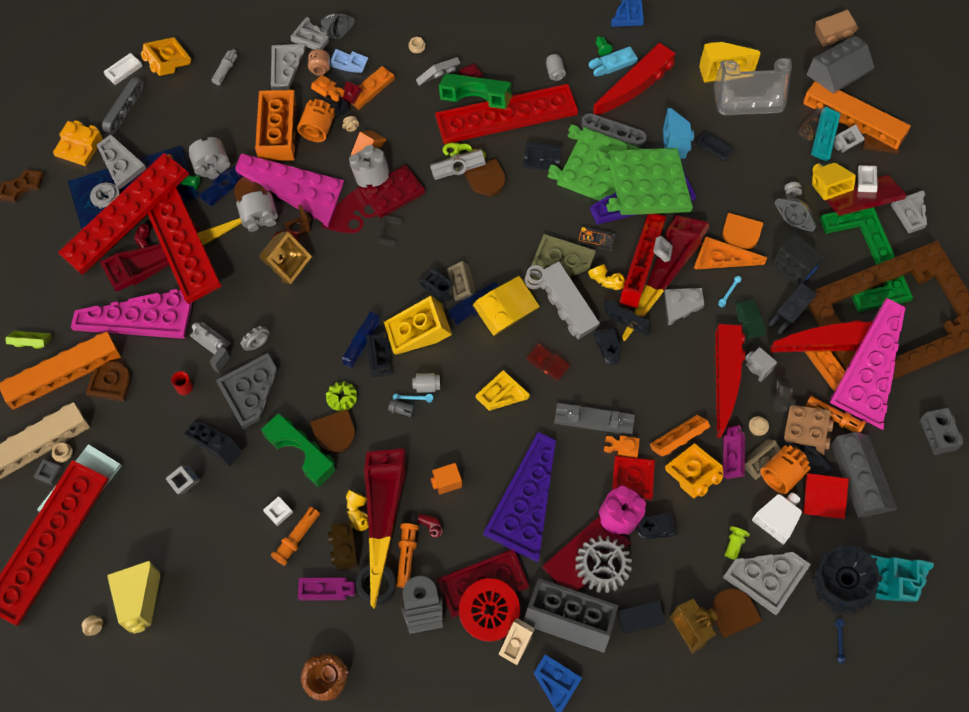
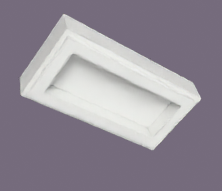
[103,53,142,85]
[858,166,877,192]

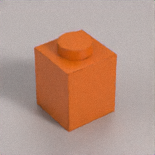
[430,463,462,495]

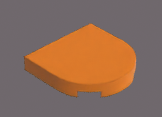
[722,213,763,250]

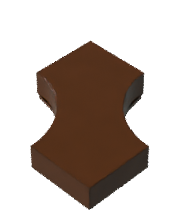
[0,170,45,202]

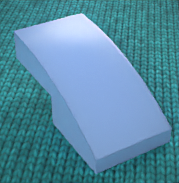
[330,49,368,73]

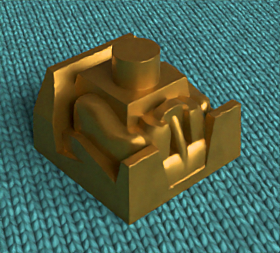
[259,232,312,284]
[670,599,717,654]

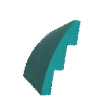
[870,555,934,602]

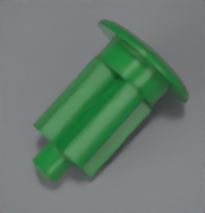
[595,36,613,56]
[180,174,200,190]

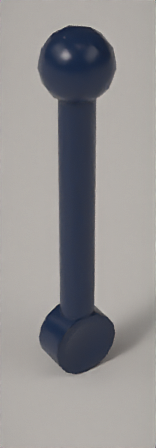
[835,619,845,663]

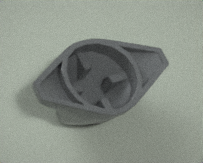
[321,13,355,39]
[775,197,816,232]

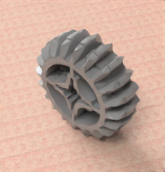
[575,536,632,593]

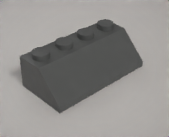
[807,36,874,94]
[831,432,897,519]
[524,578,618,653]

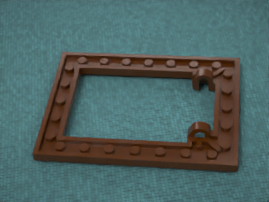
[808,241,969,380]

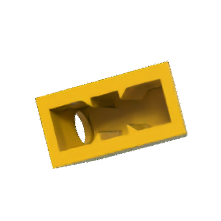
[812,163,856,200]

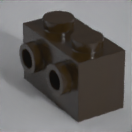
[328,521,359,571]

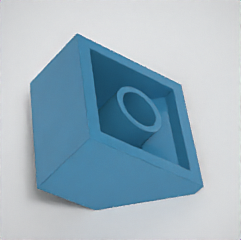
[663,108,694,158]

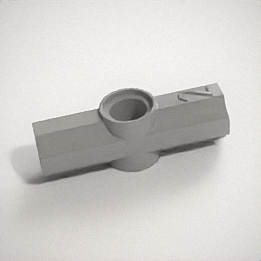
[430,149,486,180]

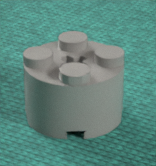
[189,137,230,179]
[349,145,390,187]
[236,191,278,232]

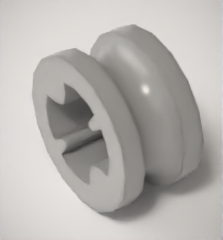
[784,182,802,198]

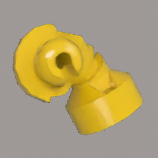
[588,264,625,290]
[346,489,369,531]

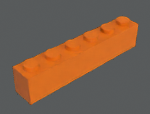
[803,81,911,149]
[0,332,121,410]

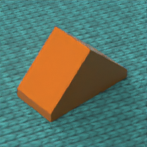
[351,130,386,155]

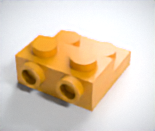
[141,37,191,76]
[53,120,103,166]
[665,443,724,498]

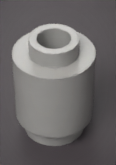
[546,54,566,81]
[412,373,440,393]

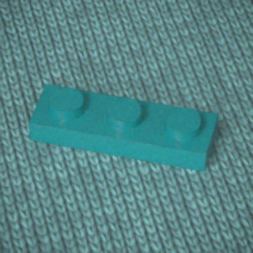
[811,107,841,161]

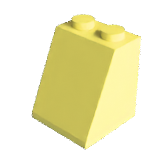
[107,561,161,633]

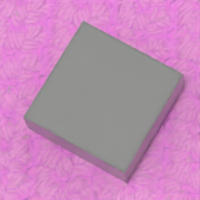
[653,236,673,262]

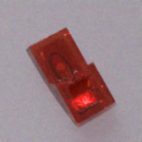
[526,343,570,381]

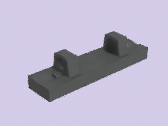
[554,403,635,436]

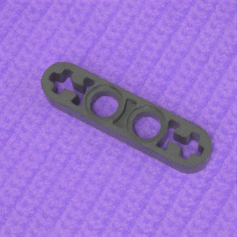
[102,77,144,134]
[581,113,647,148]

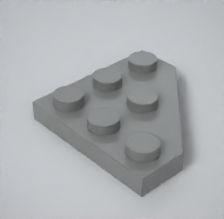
[723,552,811,615]

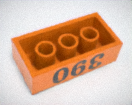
[255,90,297,161]

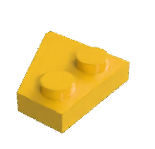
[476,370,530,411]

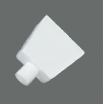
[752,493,802,545]

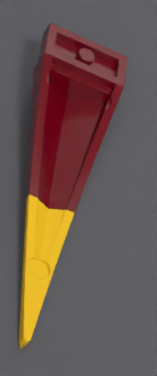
[622,216,709,341]
[100,218,241,292]
[364,448,407,608]

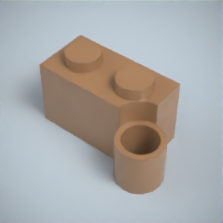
[815,10,858,47]

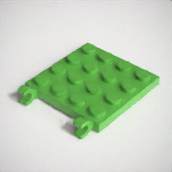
[548,125,641,201]
[597,148,693,215]

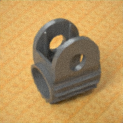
[401,576,443,634]

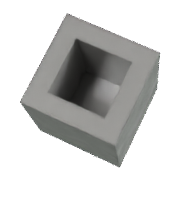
[165,465,200,494]

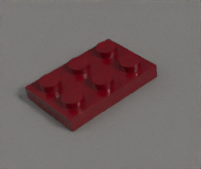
[361,165,425,219]

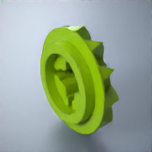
[326,381,357,411]

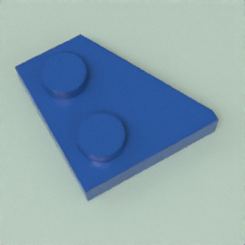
[611,0,644,27]
[534,654,582,712]

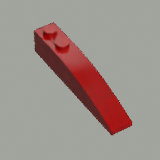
[593,43,676,116]
[620,214,666,308]
[770,320,873,352]
[715,324,745,438]

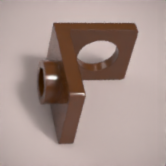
[284,205,311,237]

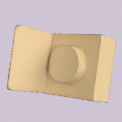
[499,618,535,665]

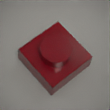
[459,63,483,78]
[339,81,362,104]

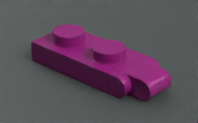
[723,425,745,479]
[298,578,356,601]

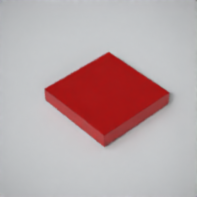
[612,456,655,500]
[802,473,849,519]

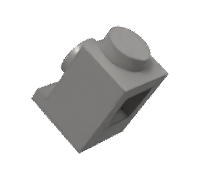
[834,125,865,153]
[745,347,777,382]

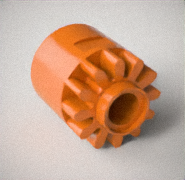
[297,99,335,142]
[760,445,811,494]

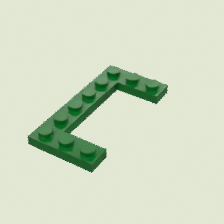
[820,207,913,313]

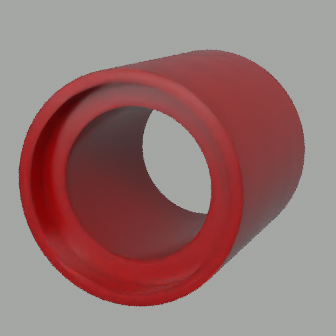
[171,371,193,395]

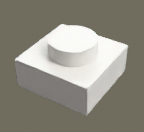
[263,496,293,526]

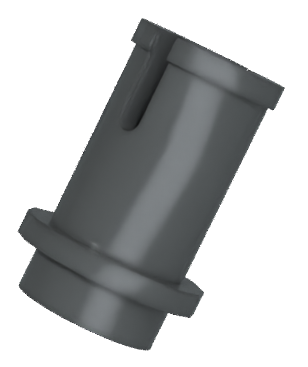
[388,399,414,418]

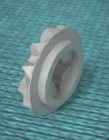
[90,183,120,209]
[241,326,269,351]

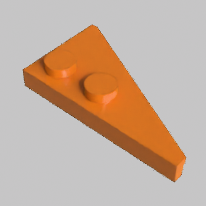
[694,237,767,269]

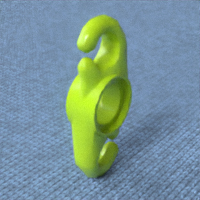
[443,142,486,160]

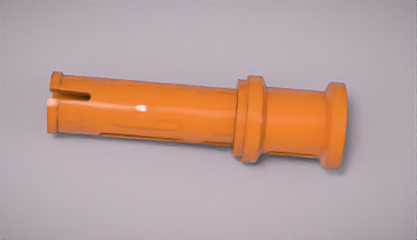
[805,395,866,433]
[271,507,320,566]
[396,523,419,588]

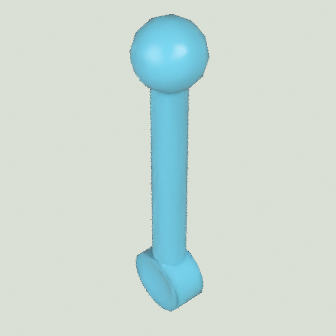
[718,276,742,307]
[393,393,433,402]

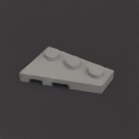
[271,44,306,91]
[97,135,146,190]

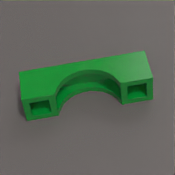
[439,73,512,109]
[261,413,336,488]

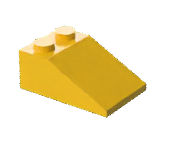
[699,42,760,82]
[473,276,540,336]
[384,296,452,355]

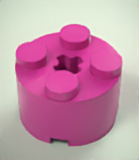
[599,486,646,535]

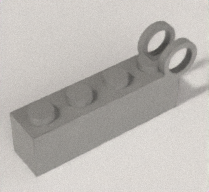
[525,261,600,339]

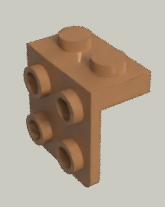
[784,405,834,456]

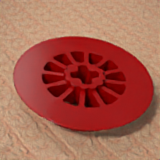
[459,578,520,641]

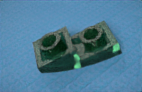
[735,300,766,339]

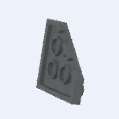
[216,353,278,429]

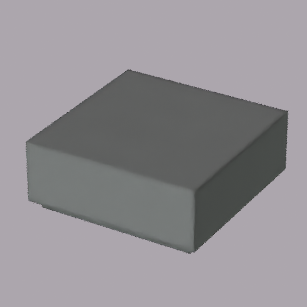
[210,347,230,373]
[33,459,63,485]

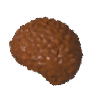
[301,653,348,701]

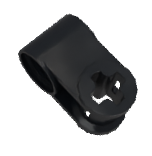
[418,267,453,301]
[594,327,621,365]
[636,512,678,540]

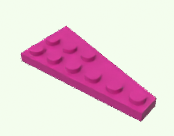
[235,153,344,228]
[71,289,193,339]
[829,298,905,430]

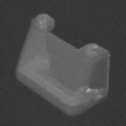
[714,58,792,115]

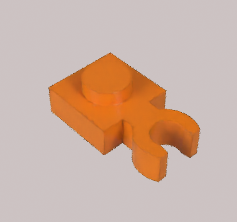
[311,75,344,102]
[604,436,640,458]

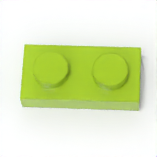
[6,331,52,349]

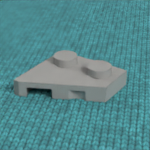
[291,17,329,50]
[416,57,460,86]
[891,191,927,234]
[664,288,704,325]

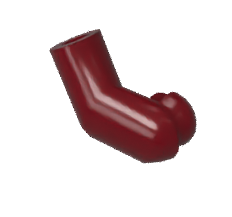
[134,224,150,248]
[417,513,443,538]

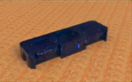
[199,160,244,206]
[449,282,499,326]
[342,311,380,368]

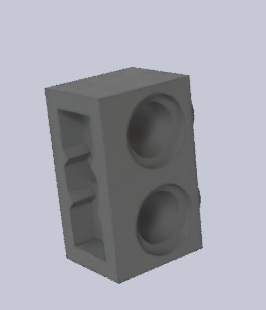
[920,408,964,455]

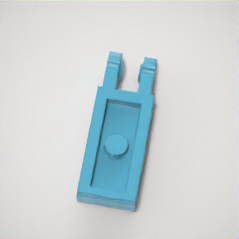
[589,46,638,77]

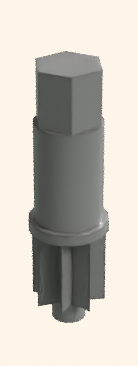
[211,49,237,85]

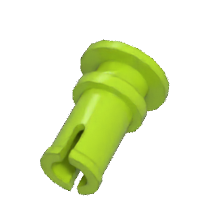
[724,527,750,560]

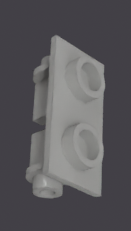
[190,322,231,354]

